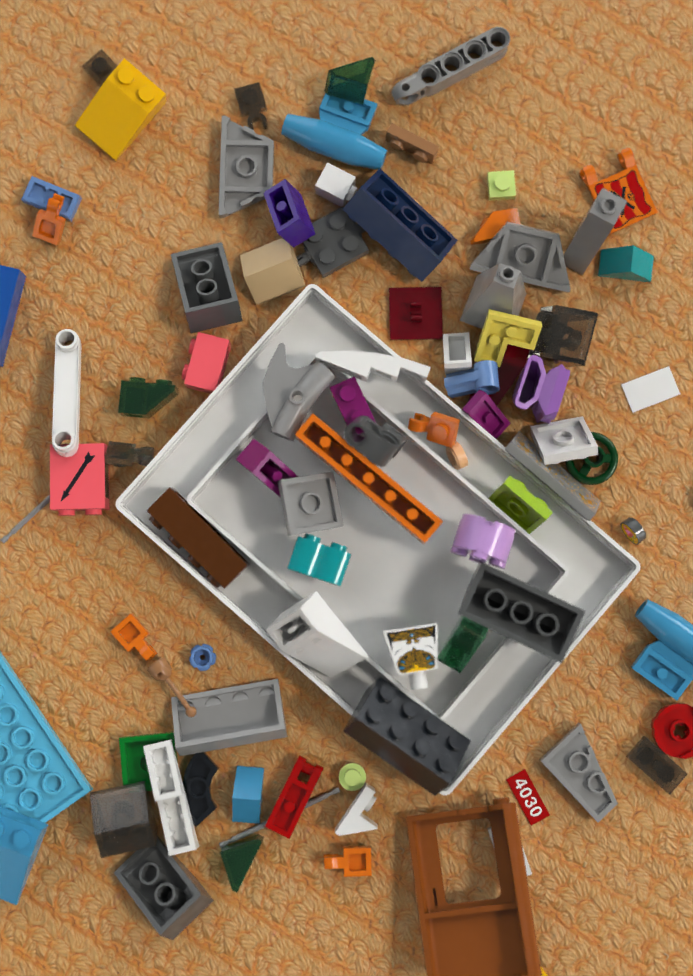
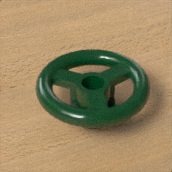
[565,432,618,485]

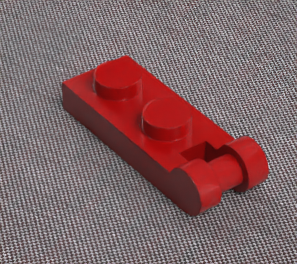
[265,756,324,839]

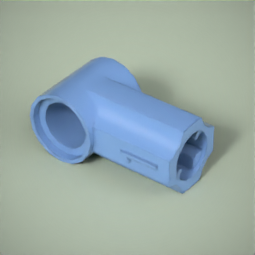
[444,360,499,398]

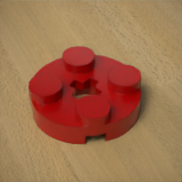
[651,703,693,759]

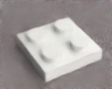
[530,416,598,465]

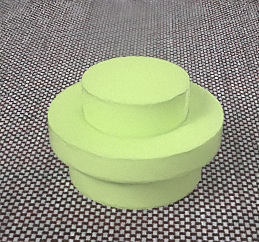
[339,763,366,791]

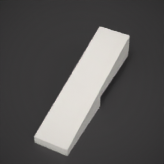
[143,739,199,856]

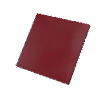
[389,287,443,341]

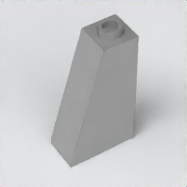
[564,188,627,275]

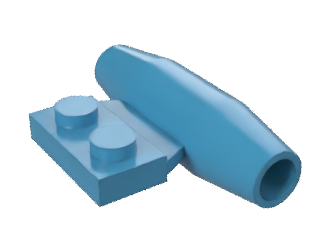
[281,86,388,170]
[631,599,693,700]

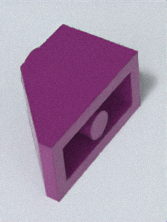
[236,439,298,498]

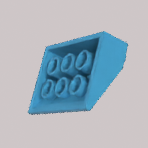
[0,806,49,905]

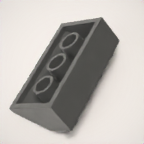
[458,562,585,663]

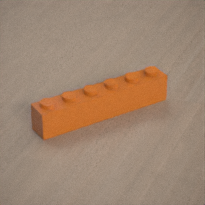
[295,413,443,544]

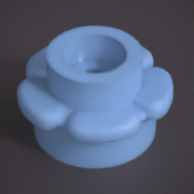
[189,644,216,671]

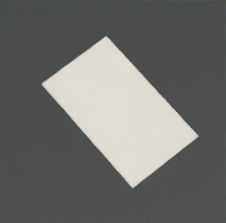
[621,366,680,413]

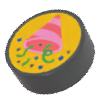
[620,517,646,545]

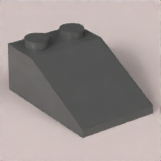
[171,242,243,333]
[114,834,214,940]

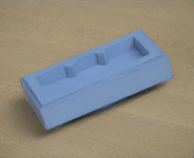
[21,176,82,222]

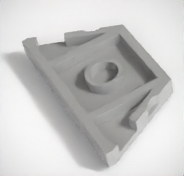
[219,116,274,218]
[470,222,570,293]

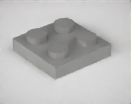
[278,472,343,536]

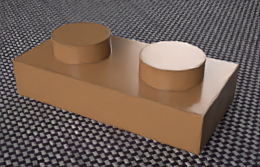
[386,123,439,164]

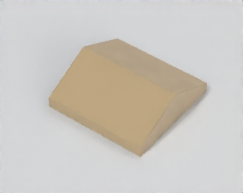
[240,238,306,305]

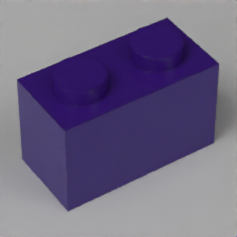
[263,179,316,248]

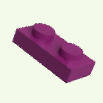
[330,376,376,435]
[462,389,510,439]

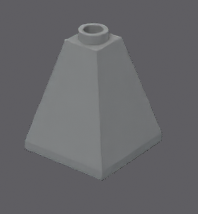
[460,263,526,329]

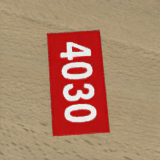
[506,769,550,826]

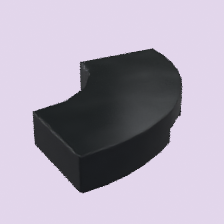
[183,752,219,827]

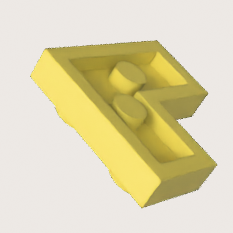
[474,309,542,367]

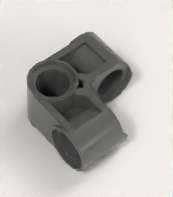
[344,416,408,467]

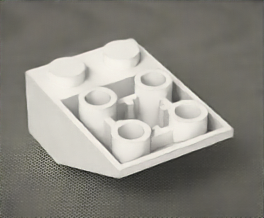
[266,591,368,677]

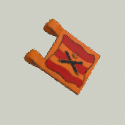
[580,148,658,235]

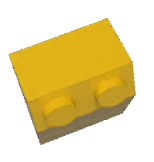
[75,58,166,161]

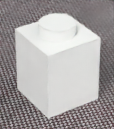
[315,163,358,207]

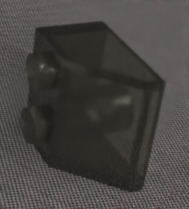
[528,305,598,368]
[90,781,158,858]

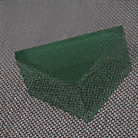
[324,57,375,105]
[220,834,264,893]

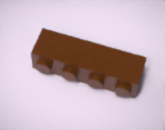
[146,487,250,589]

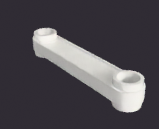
[52,329,82,457]

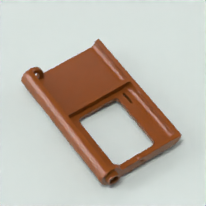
[406,797,542,976]

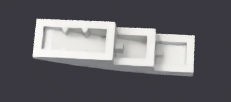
[315,350,431,382]

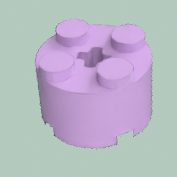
[451,514,516,569]

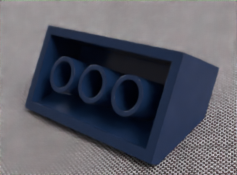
[343,169,458,282]

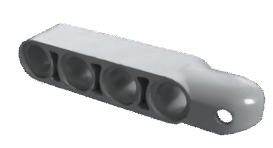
[391,27,510,105]

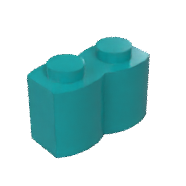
[287,533,351,586]

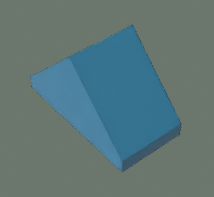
[232,766,264,824]

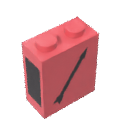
[50,443,110,516]

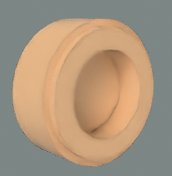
[446,441,468,470]

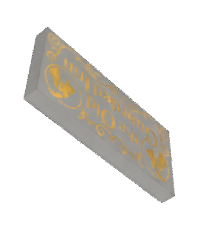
[505,431,600,521]

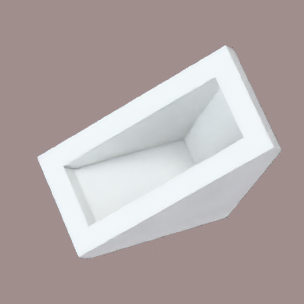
[443,332,472,375]

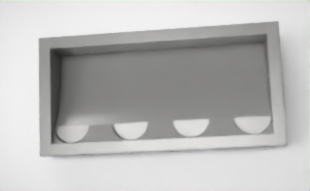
[171,679,288,756]

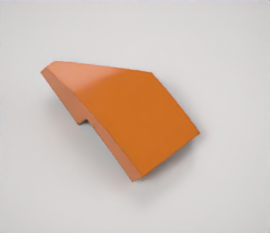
[470,208,521,245]

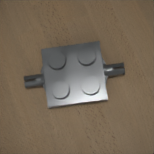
[296,206,369,278]

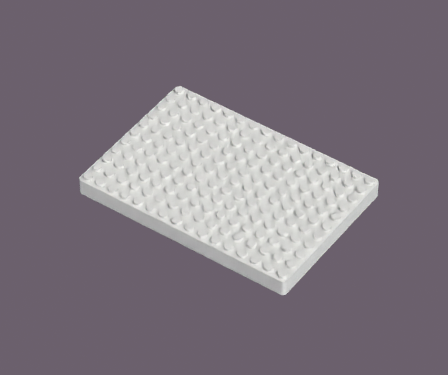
[116,284,640,795]

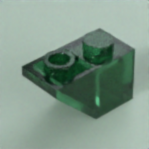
[118,377,179,419]
[437,616,489,673]

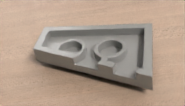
[540,722,618,822]

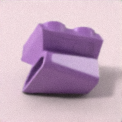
[512,355,570,424]

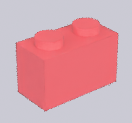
[182,332,231,394]

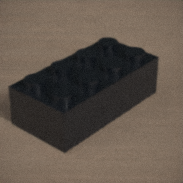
[343,677,471,796]

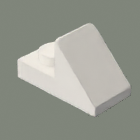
[335,782,378,836]

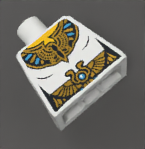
[383,623,438,690]

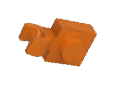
[32,193,66,245]
[408,412,460,448]
[110,613,158,661]
[323,846,372,877]

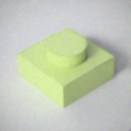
[487,170,516,201]

